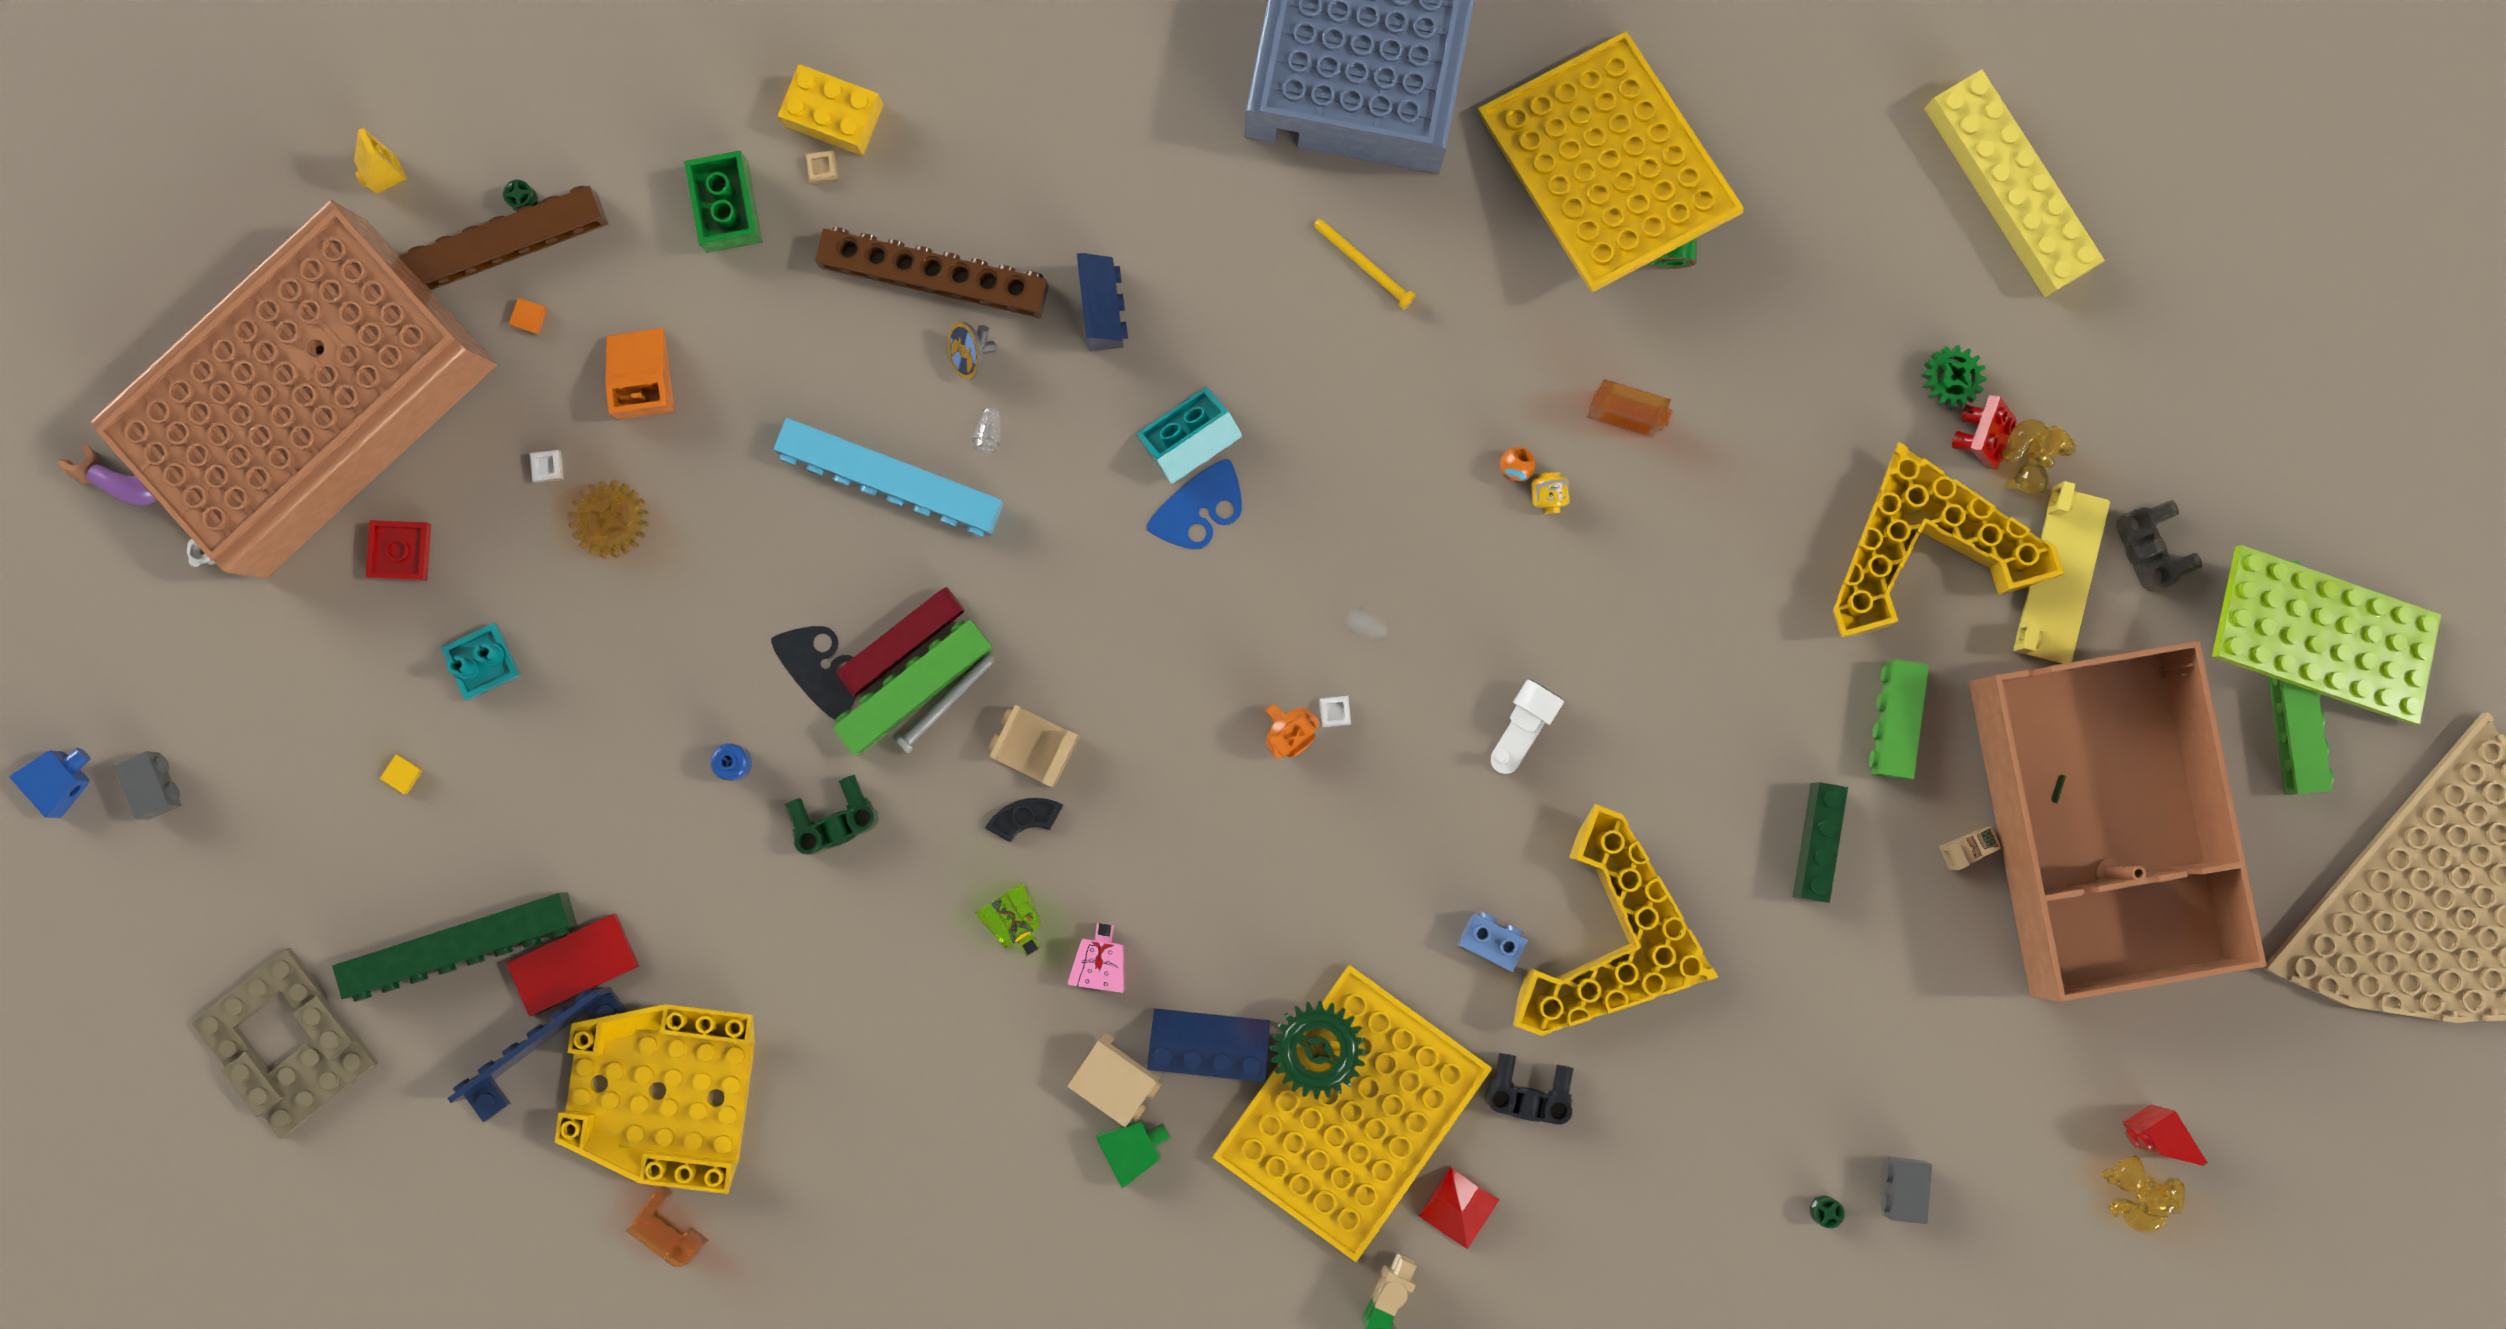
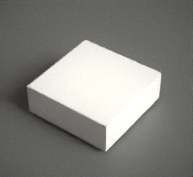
[529,450,564,483]
[1319,696,1351,728]

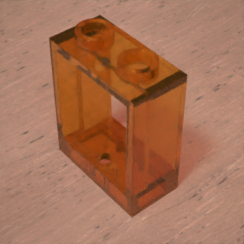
[1587,379,1673,437]

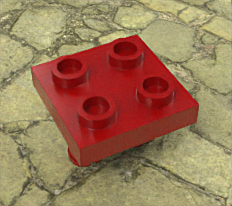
[1952,395,2017,470]

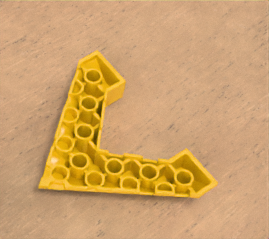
[1833,442,2065,638]
[1513,804,1718,1036]

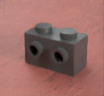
[113,751,182,820]
[1880,1157,1932,1224]

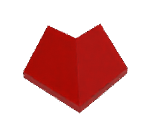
[1418,1166,1499,1249]

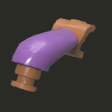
[58,444,157,506]

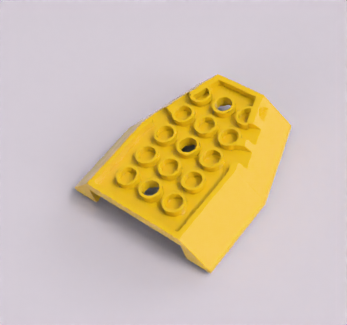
[554,1004,755,1194]

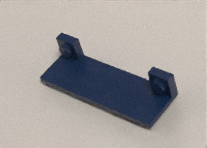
[447,987,628,1122]

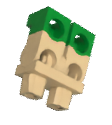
[1361,1253,1417,1329]

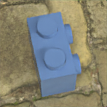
[1457,911,1528,972]

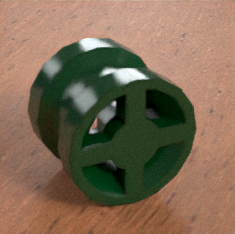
[503,179,538,211]
[1810,1195,1845,1228]

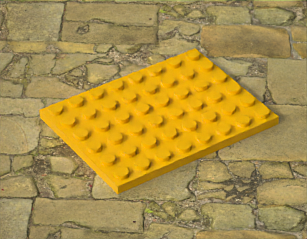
[1478,31,1744,293]
[1212,964,1492,1262]

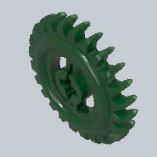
[1269,1000,1367,1099]

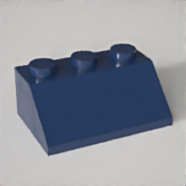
[1077,253,1128,352]

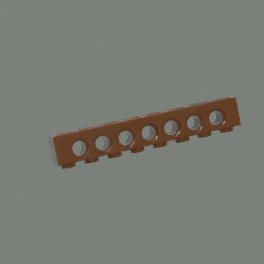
[815,227,1049,319]

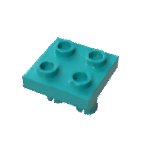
[441,623,521,701]

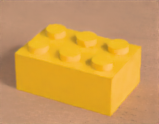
[778,64,884,156]

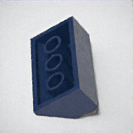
[1147,1008,1270,1082]

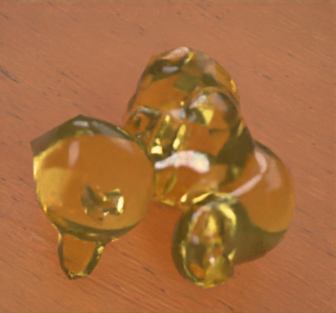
[2002,419,2076,494]
[2102,1155,2185,1233]

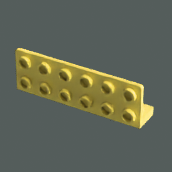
[2013,481,2110,664]

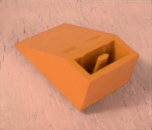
[605,328,675,420]

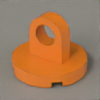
[1265,703,1319,759]

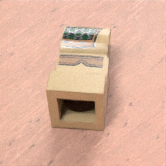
[1938,826,2002,870]

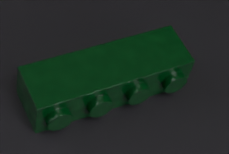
[1792,782,1848,903]

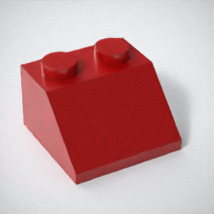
[2122,1104,2208,1166]

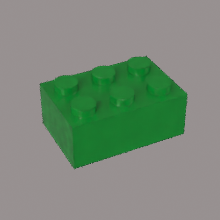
[684,150,763,253]

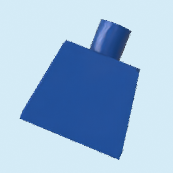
[9,747,91,818]

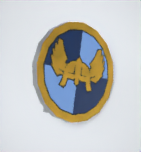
[947,322,996,379]

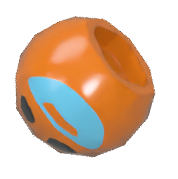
[1500,447,1536,483]

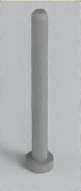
[894,654,995,754]

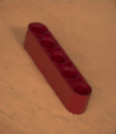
[835,587,965,697]

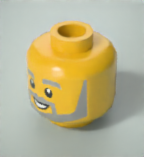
[1531,472,1570,514]

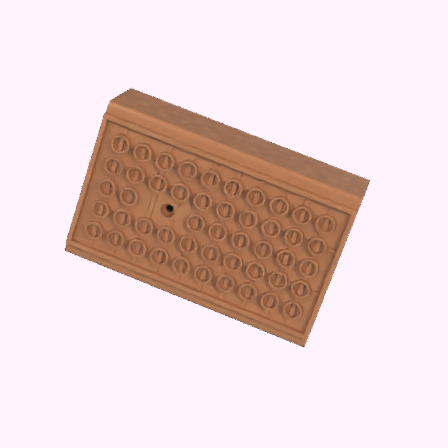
[90,200,498,579]
[1968,640,2267,1002]

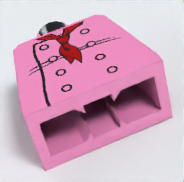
[1068,923,1125,993]

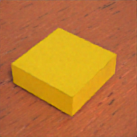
[380,754,423,794]

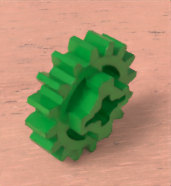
[1921,345,1987,409]

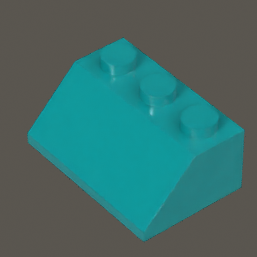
[1136,386,1243,484]

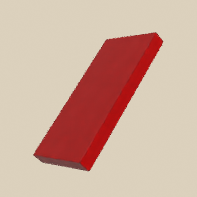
[506,914,640,1017]

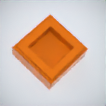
[509,298,548,335]

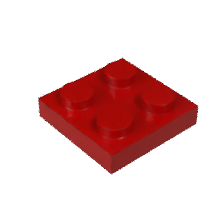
[365,520,431,581]

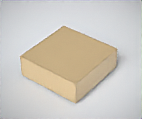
[805,150,839,185]

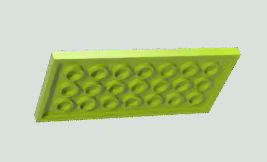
[2212,545,2441,725]

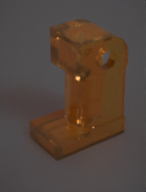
[626,1186,709,1267]

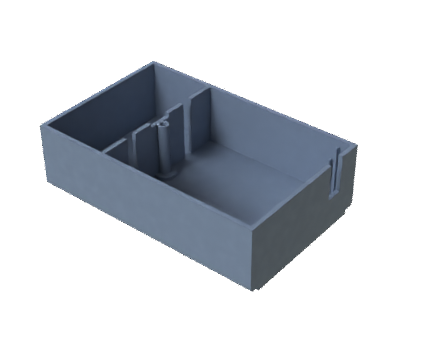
[1245,0,1474,175]

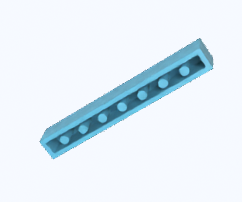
[773,418,1004,537]

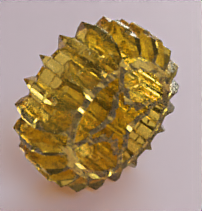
[569,480,649,558]

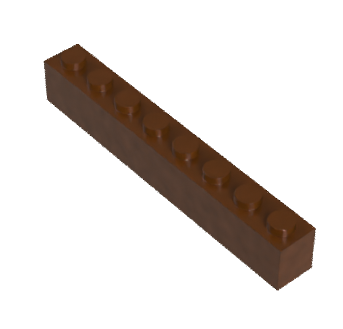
[398,185,609,290]

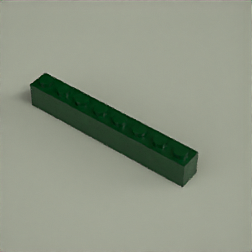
[332,892,578,1002]

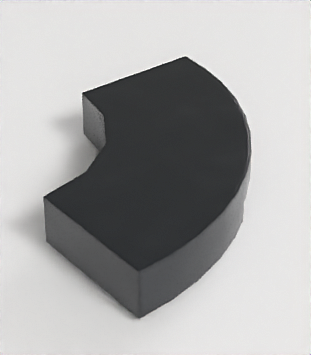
[985,798,1064,842]

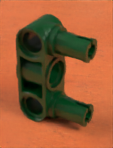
[785,775,879,855]

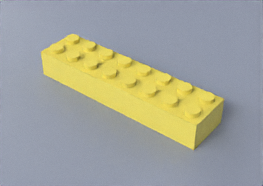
[1924,69,2105,298]

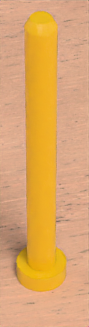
[1314,219,1416,310]

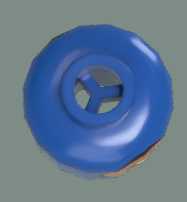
[711,743,752,781]

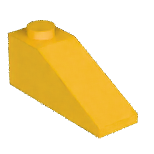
[354,128,407,194]

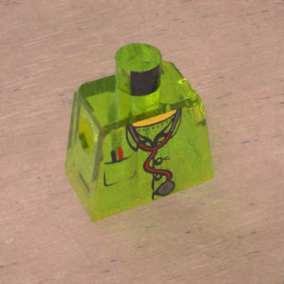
[975,882,1043,957]

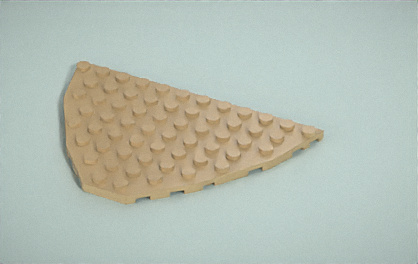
[2262,712,2506,1023]

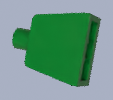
[1096,1119,1171,1188]

